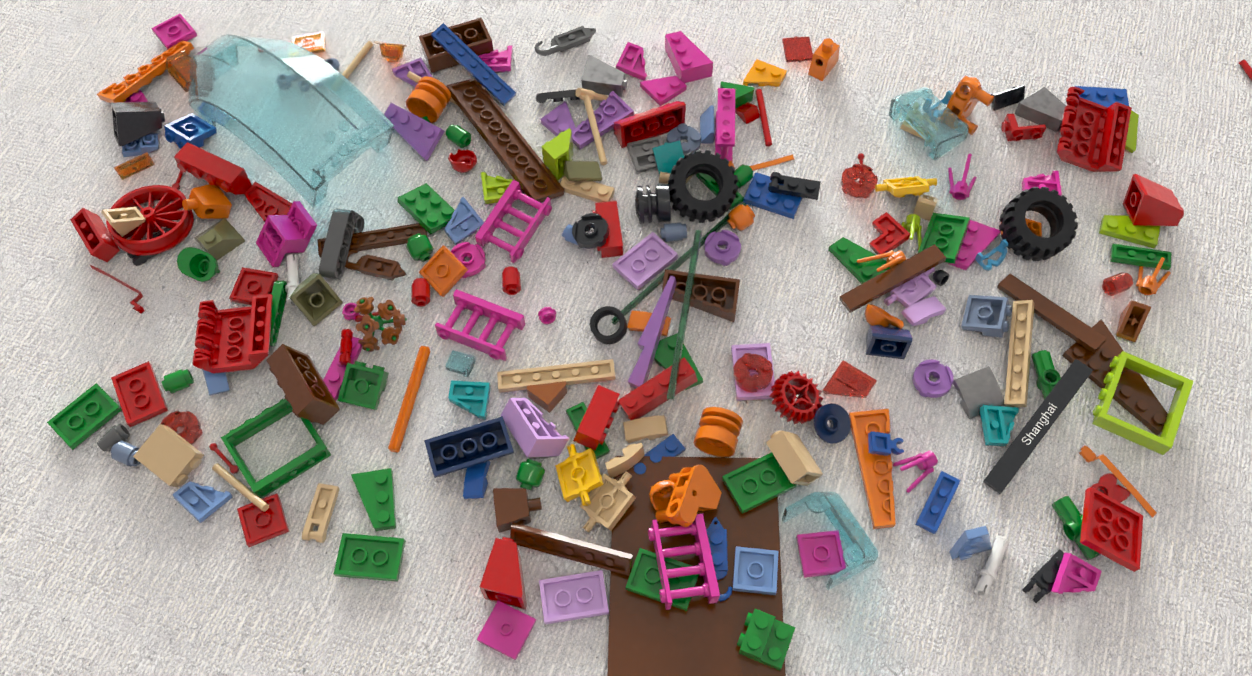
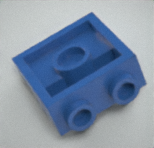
[164,113,217,149]

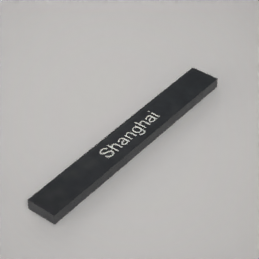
[983,359,1093,494]

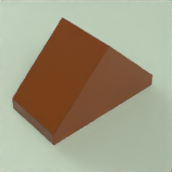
[1116,300,1151,342]
[526,381,567,413]

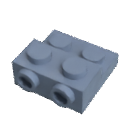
[961,295,1012,338]

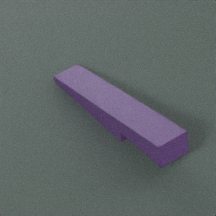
[628,276,677,389]

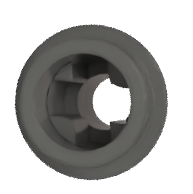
[97,424,130,452]

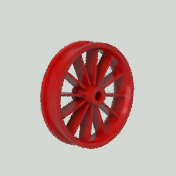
[106,185,194,256]

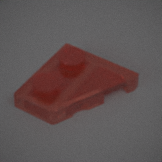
[823,360,877,398]

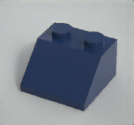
[866,325,912,359]

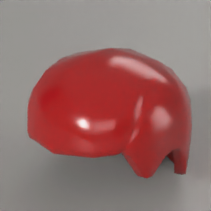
[448,149,477,173]

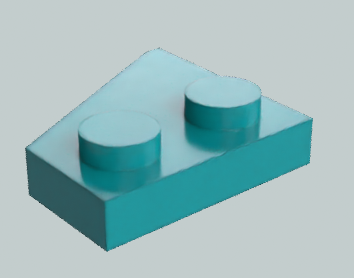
[448,380,491,420]
[979,405,1019,447]

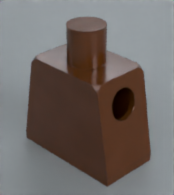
[493,488,542,533]

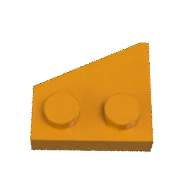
[743,59,787,87]

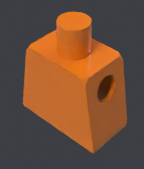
[808,38,840,81]
[182,184,232,219]

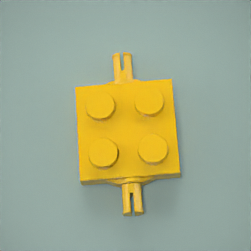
[875,176,937,198]
[555,444,604,506]

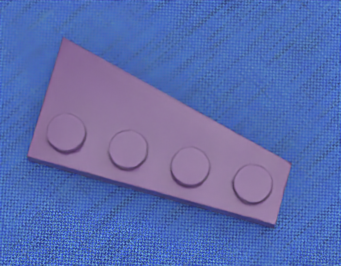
[572,91,634,149]
[383,103,445,161]

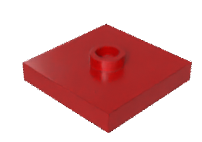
[229,267,279,305]
[237,493,290,547]

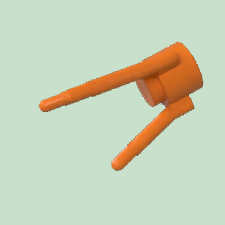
[857,250,906,272]
[1136,258,1171,295]

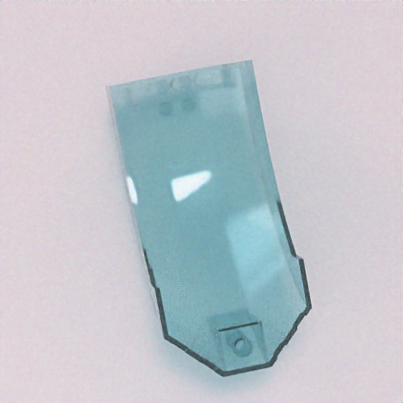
[189,34,394,207]

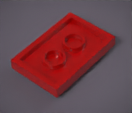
[111,361,169,428]

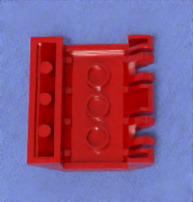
[1057,87,1132,172]
[192,294,273,374]

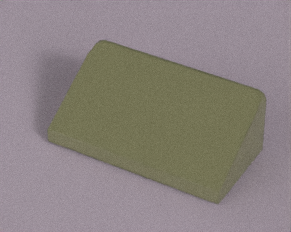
[563,161,602,181]

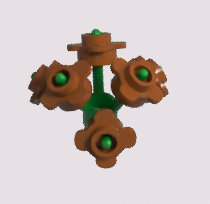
[354,297,407,352]

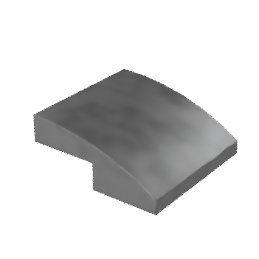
[627,136,663,172]
[952,366,1004,420]

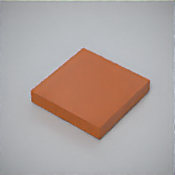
[419,245,468,297]

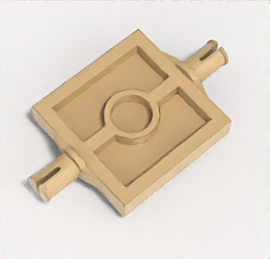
[580,471,636,533]

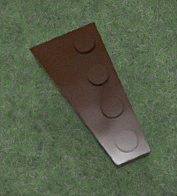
[662,269,740,322]

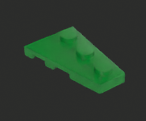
[829,237,890,284]
[654,333,703,390]
[351,468,396,531]

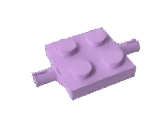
[884,267,937,308]

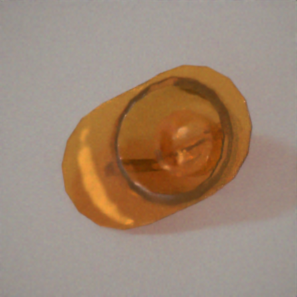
[373,41,407,62]

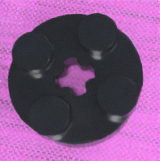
[572,213,609,249]

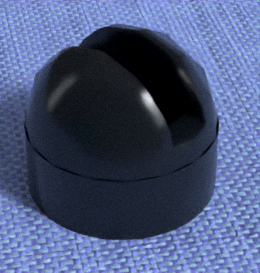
[933,270,950,286]

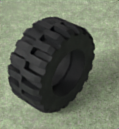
[668,150,738,223]
[999,187,1078,261]

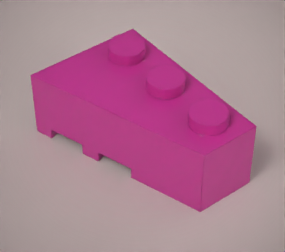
[665,31,713,83]

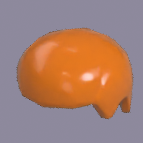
[649,480,676,511]

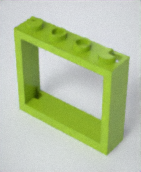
[1092,351,1194,455]

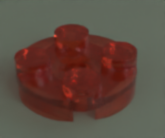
[841,164,878,198]
[733,353,773,392]
[161,411,202,445]

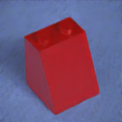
[1123,174,1184,226]
[480,537,527,610]

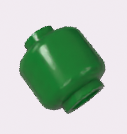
[406,234,434,262]
[516,459,545,491]

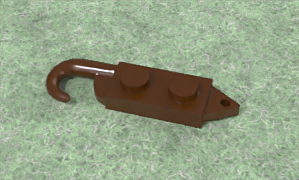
[345,250,407,281]

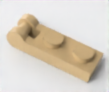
[302,483,340,543]

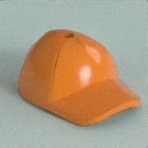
[865,304,904,329]

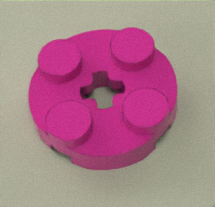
[451,242,486,278]

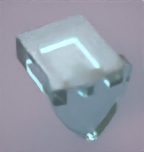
[445,350,476,377]

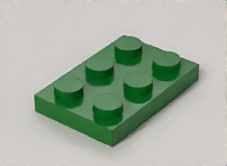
[397,183,455,234]
[918,213,970,264]
[47,383,122,450]
[722,452,797,514]
[334,533,406,582]
[625,548,699,611]

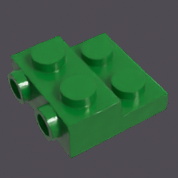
[337,361,389,410]
[737,609,796,671]

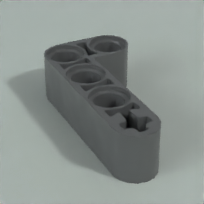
[319,208,365,279]

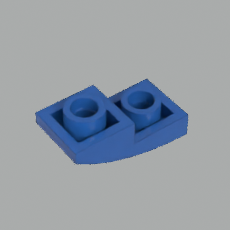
[463,461,491,499]

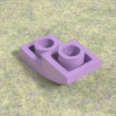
[901,296,946,326]

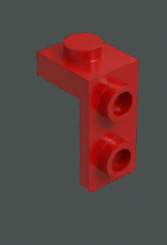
[1001,113,1046,141]

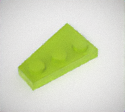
[1099,215,1160,249]

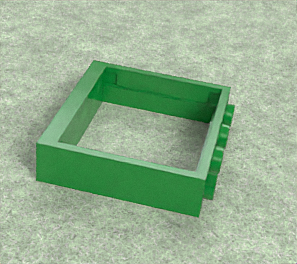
[221,399,331,499]

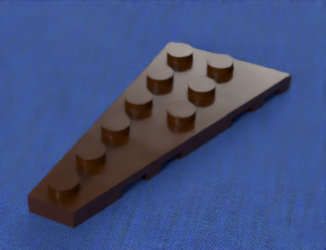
[1062,319,1168,436]

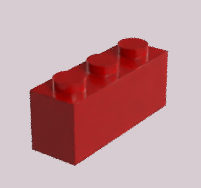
[592,201,623,258]
[70,208,120,263]
[573,385,620,451]

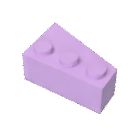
[501,398,569,457]

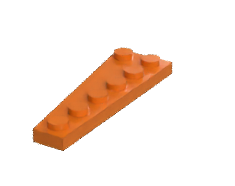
[97,40,194,103]
[849,409,896,529]

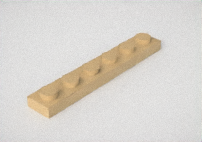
[1004,300,1034,407]
[497,359,616,393]

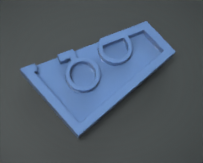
[949,526,992,560]

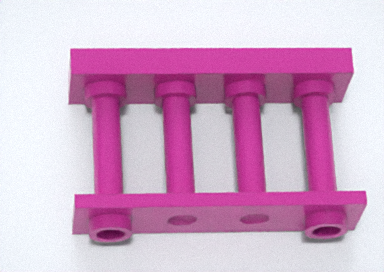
[715,88,735,163]
[475,180,552,263]
[435,289,525,361]
[648,513,720,610]

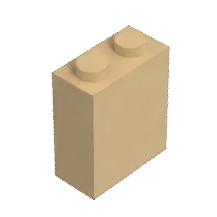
[133,424,204,488]
[766,430,823,486]

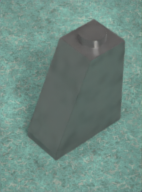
[581,55,627,97]
[1015,87,1066,132]

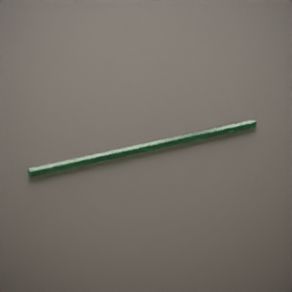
[611,201,746,325]
[667,230,702,401]

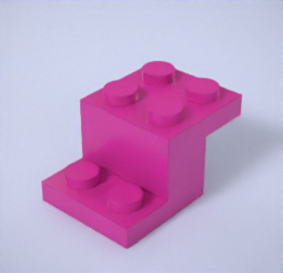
[256,201,317,267]

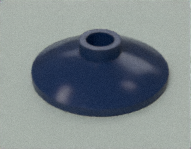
[814,403,851,444]

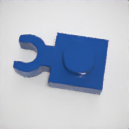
[868,431,904,456]

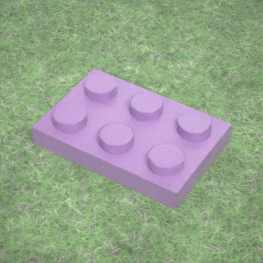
[612,232,678,290]
[731,343,775,401]
[539,570,609,625]

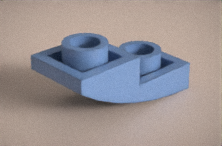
[122,133,159,157]
[202,369,230,396]

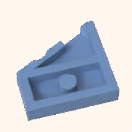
[444,197,484,245]
[172,481,233,523]

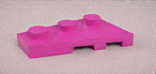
[948,220,1001,270]

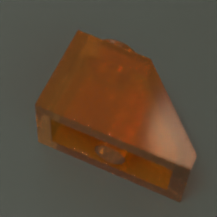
[165,51,195,92]

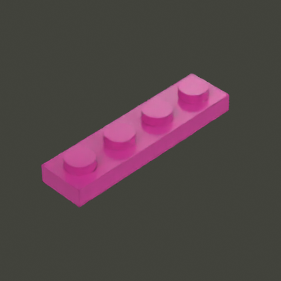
[323,337,362,401]

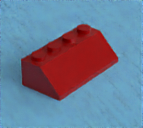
[613,101,686,148]
[174,142,252,195]

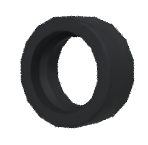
[590,306,628,345]

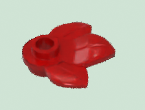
[1091,473,1131,503]

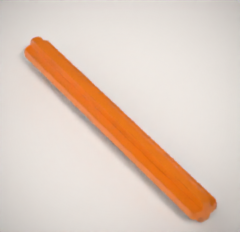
[388,346,430,453]

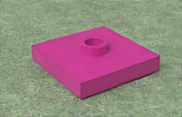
[151,13,198,50]
[796,530,847,578]
[477,601,536,660]

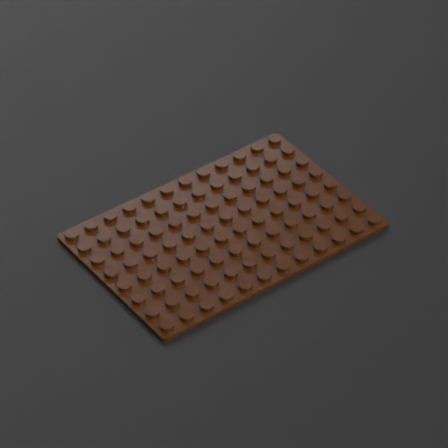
[607,456,786,676]

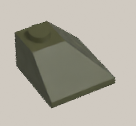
[195,218,245,260]
[289,273,343,327]

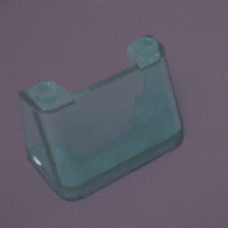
[889,87,969,161]

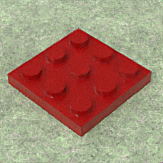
[1080,487,1143,572]

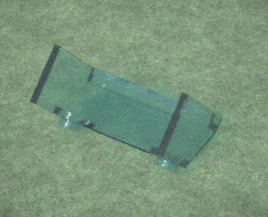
[782,491,878,590]

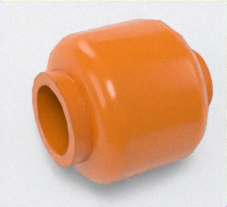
[727,204,755,231]

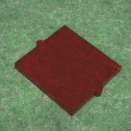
[782,36,813,63]

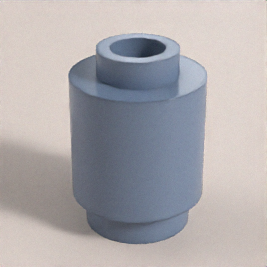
[660,222,687,242]
[111,441,140,467]

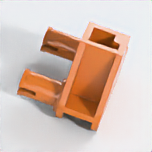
[940,76,994,135]
[655,465,722,528]

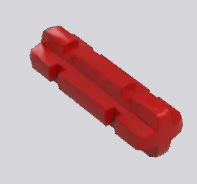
[339,329,353,365]

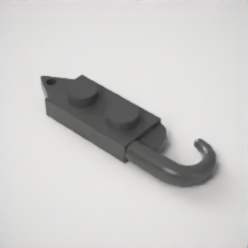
[534,26,596,56]

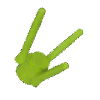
[901,214,922,250]

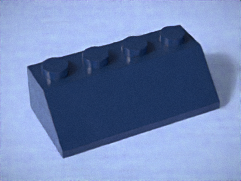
[424,416,514,478]

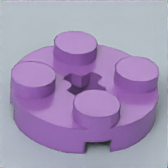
[704,230,741,266]
[912,359,954,398]

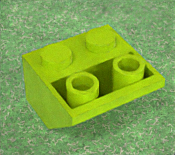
[541,128,574,181]

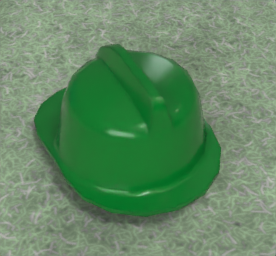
[177,247,220,282]

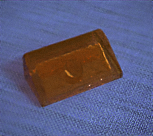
[114,152,155,180]

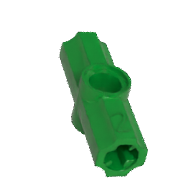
[1031,350,1061,400]
[1052,496,1101,560]

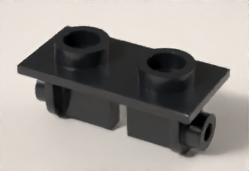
[991,85,1025,111]

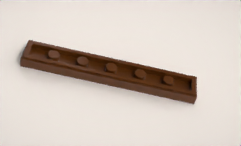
[317,223,428,258]
[839,244,946,313]
[997,274,1107,353]
[510,522,633,576]

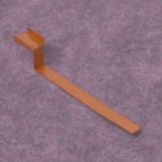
[728,154,794,171]
[1079,445,1157,518]

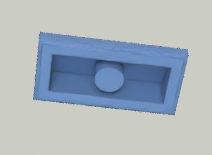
[700,105,714,144]

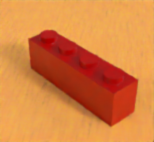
[618,357,697,420]

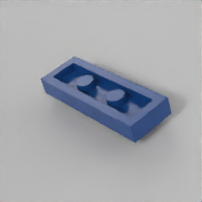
[634,434,686,475]
[915,471,961,534]

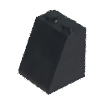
[111,102,165,146]

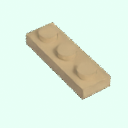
[560,175,615,203]

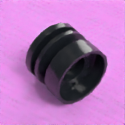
[635,184,671,224]

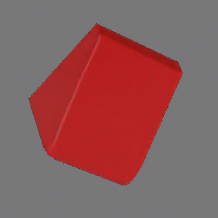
[735,102,760,124]

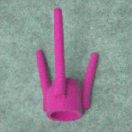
[948,153,977,200]
[893,450,938,493]

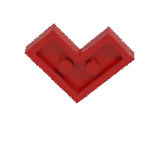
[869,212,910,255]

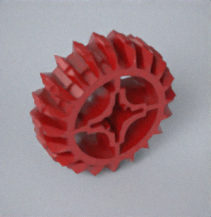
[770,371,824,424]

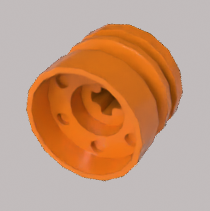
[406,76,451,123]
[694,407,743,457]

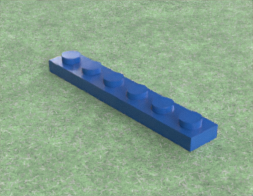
[431,23,516,106]

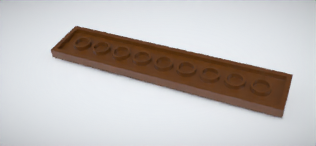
[447,78,565,203]

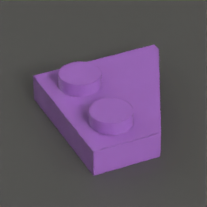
[392,58,433,87]
[541,101,576,136]

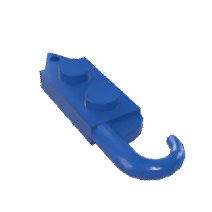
[706,517,732,601]

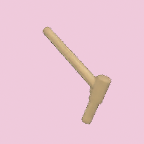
[576,88,608,165]

